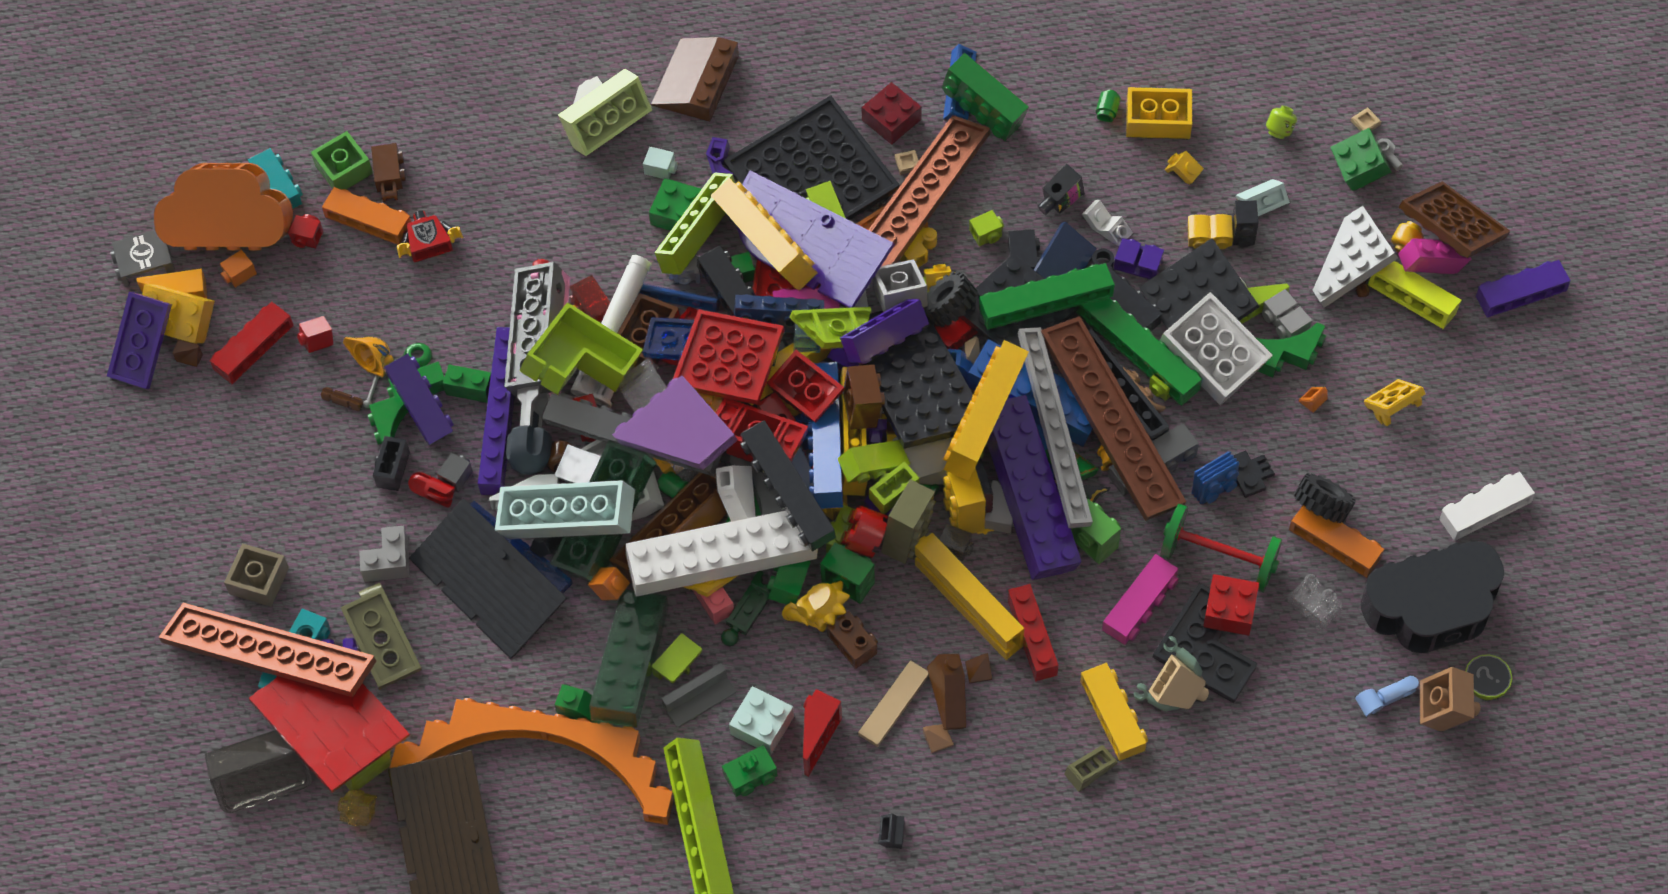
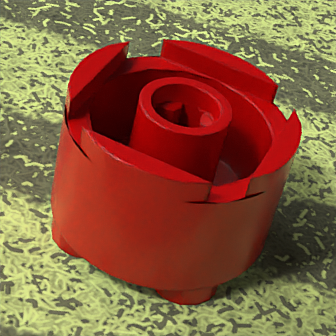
[840,506,887,558]

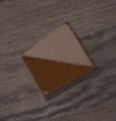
[172,340,203,367]

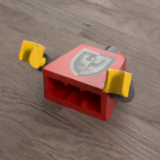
[397,211,464,263]

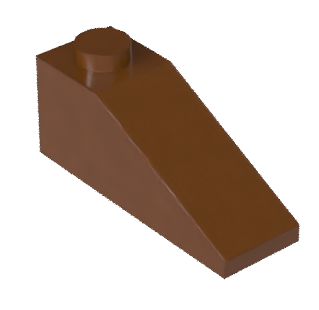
[927,654,966,730]

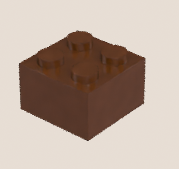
[842,365,885,430]

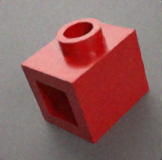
[297,316,333,353]

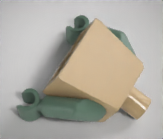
[1134,636,1209,712]

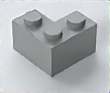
[359,525,410,582]

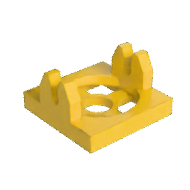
[1364,379,1426,426]

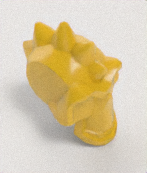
[782,581,850,632]

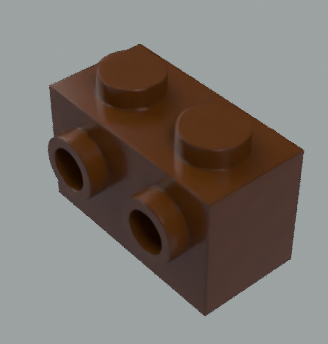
[827,611,878,669]

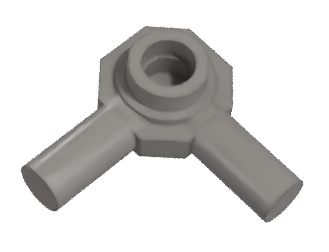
[1378,138,1403,171]

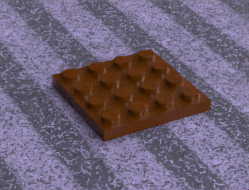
[1399,181,1510,258]

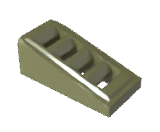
[1064,745,1118,792]

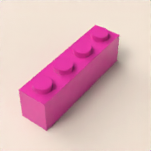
[1102,554,1179,645]

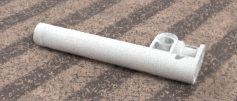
[571,255,652,408]

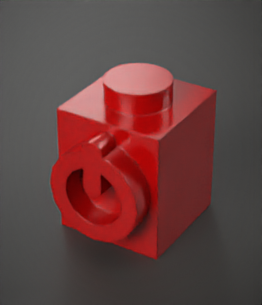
[288,214,323,249]

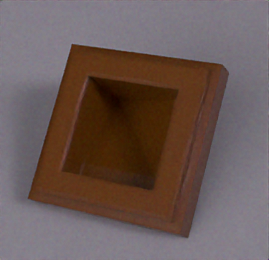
[965,653,992,684]

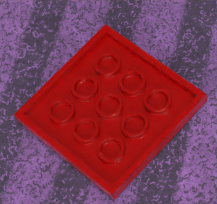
[673,309,785,405]

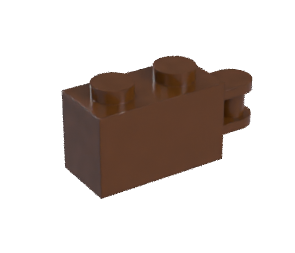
[371,143,406,202]

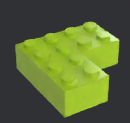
[519,302,643,395]

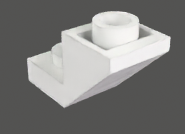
[1082,200,1133,247]

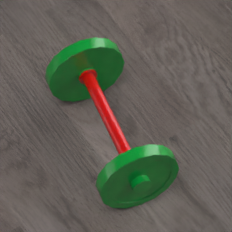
[1160,504,1282,593]

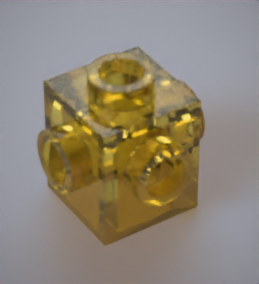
[337,789,377,826]

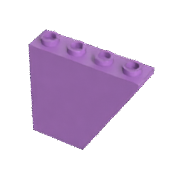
[612,376,738,470]

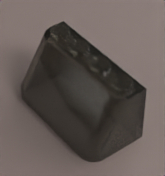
[205,730,312,813]

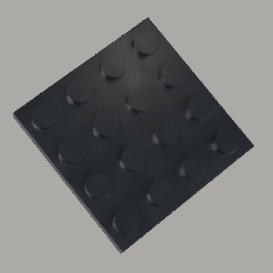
[1139,238,1260,330]
[960,254,1078,348]

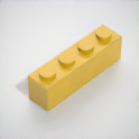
[1080,663,1148,761]

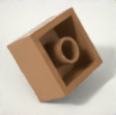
[1420,667,1481,731]

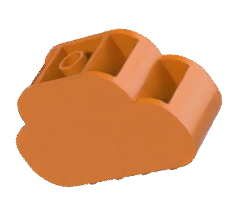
[154,163,293,251]

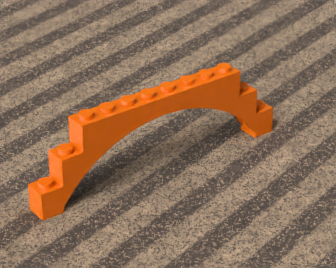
[389,698,674,825]

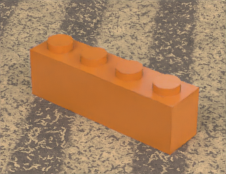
[322,187,411,245]
[1289,506,1384,578]

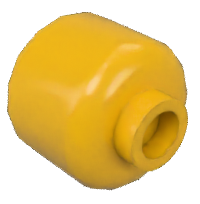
[1391,221,1424,253]

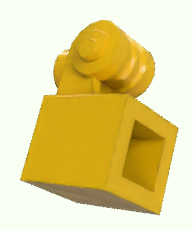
[900,227,937,268]

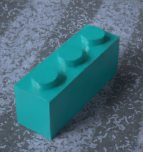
[248,148,303,209]

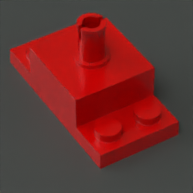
[716,398,808,462]

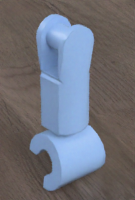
[1355,676,1419,716]

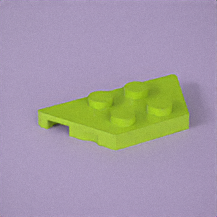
[790,307,871,349]

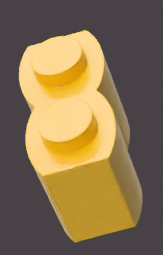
[1188,214,1233,249]

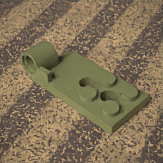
[340,582,422,690]

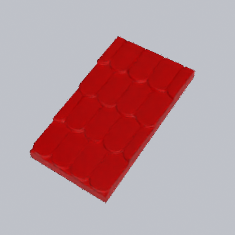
[249,676,410,794]

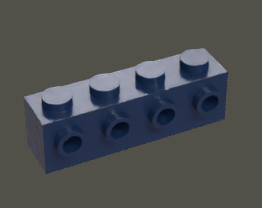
[733,294,824,334]

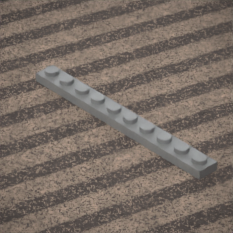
[1018,327,1093,528]

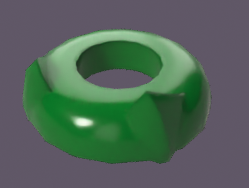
[403,343,432,367]

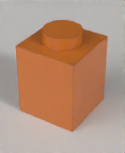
[220,249,257,288]
[588,567,630,600]

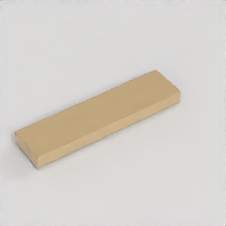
[858,661,929,747]

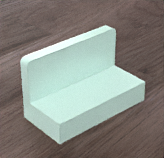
[1236,179,1290,216]

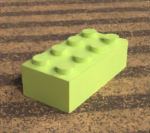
[558,69,652,156]

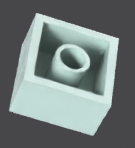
[729,686,794,755]

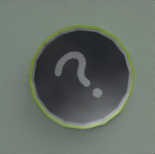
[1465,654,1512,700]

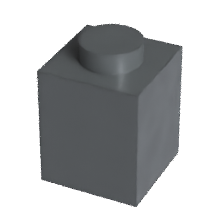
[437,453,473,493]

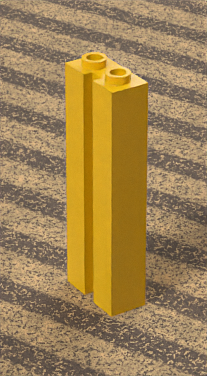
[915,533,1024,660]

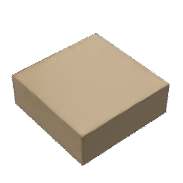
[1351,108,1381,131]
[895,150,919,175]

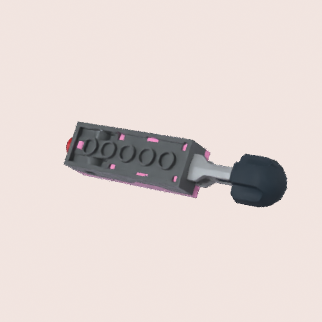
[504,259,570,475]

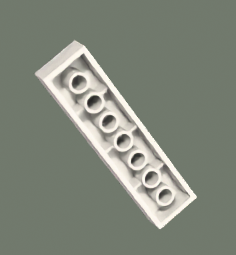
[626,511,818,596]

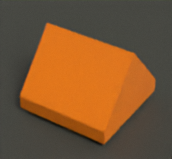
[1299,387,1328,413]

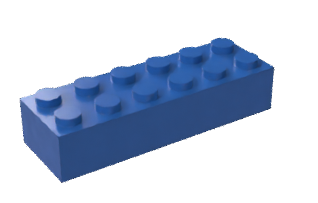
[966,339,1093,447]

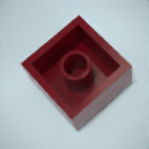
[861,82,922,145]

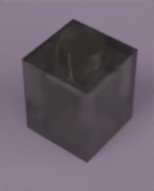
[939,524,974,561]

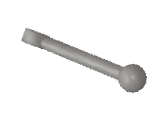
[363,374,380,408]

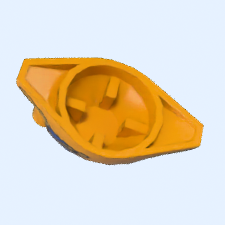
[343,337,394,377]

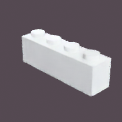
[1439,472,1535,541]

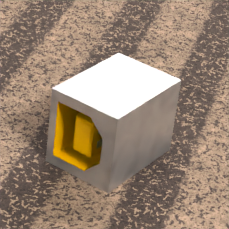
[554,445,617,483]

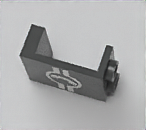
[110,230,176,287]

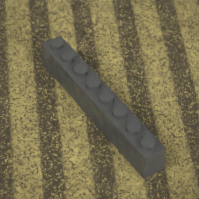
[542,393,723,477]

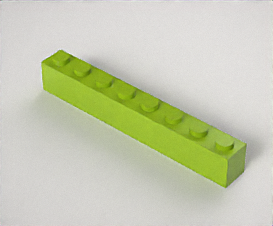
[663,738,734,894]

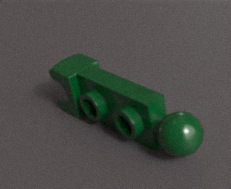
[721,571,771,647]

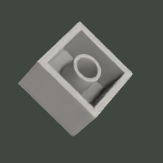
[872,259,928,312]

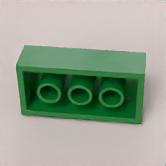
[942,53,1029,141]

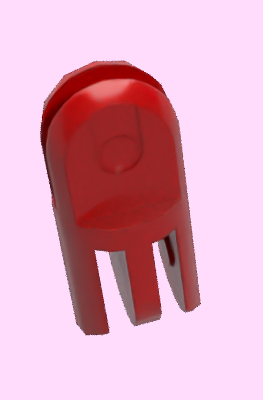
[408,472,455,508]

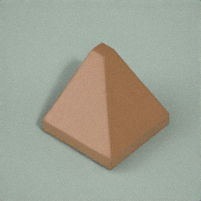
[923,724,954,753]

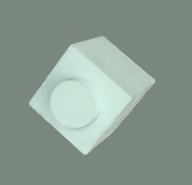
[643,147,677,179]

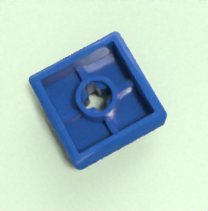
[1191,452,1239,504]

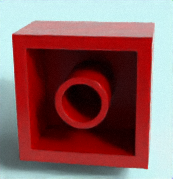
[1203,574,1259,636]

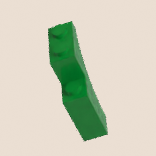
[1256,322,1327,378]
[367,361,444,445]

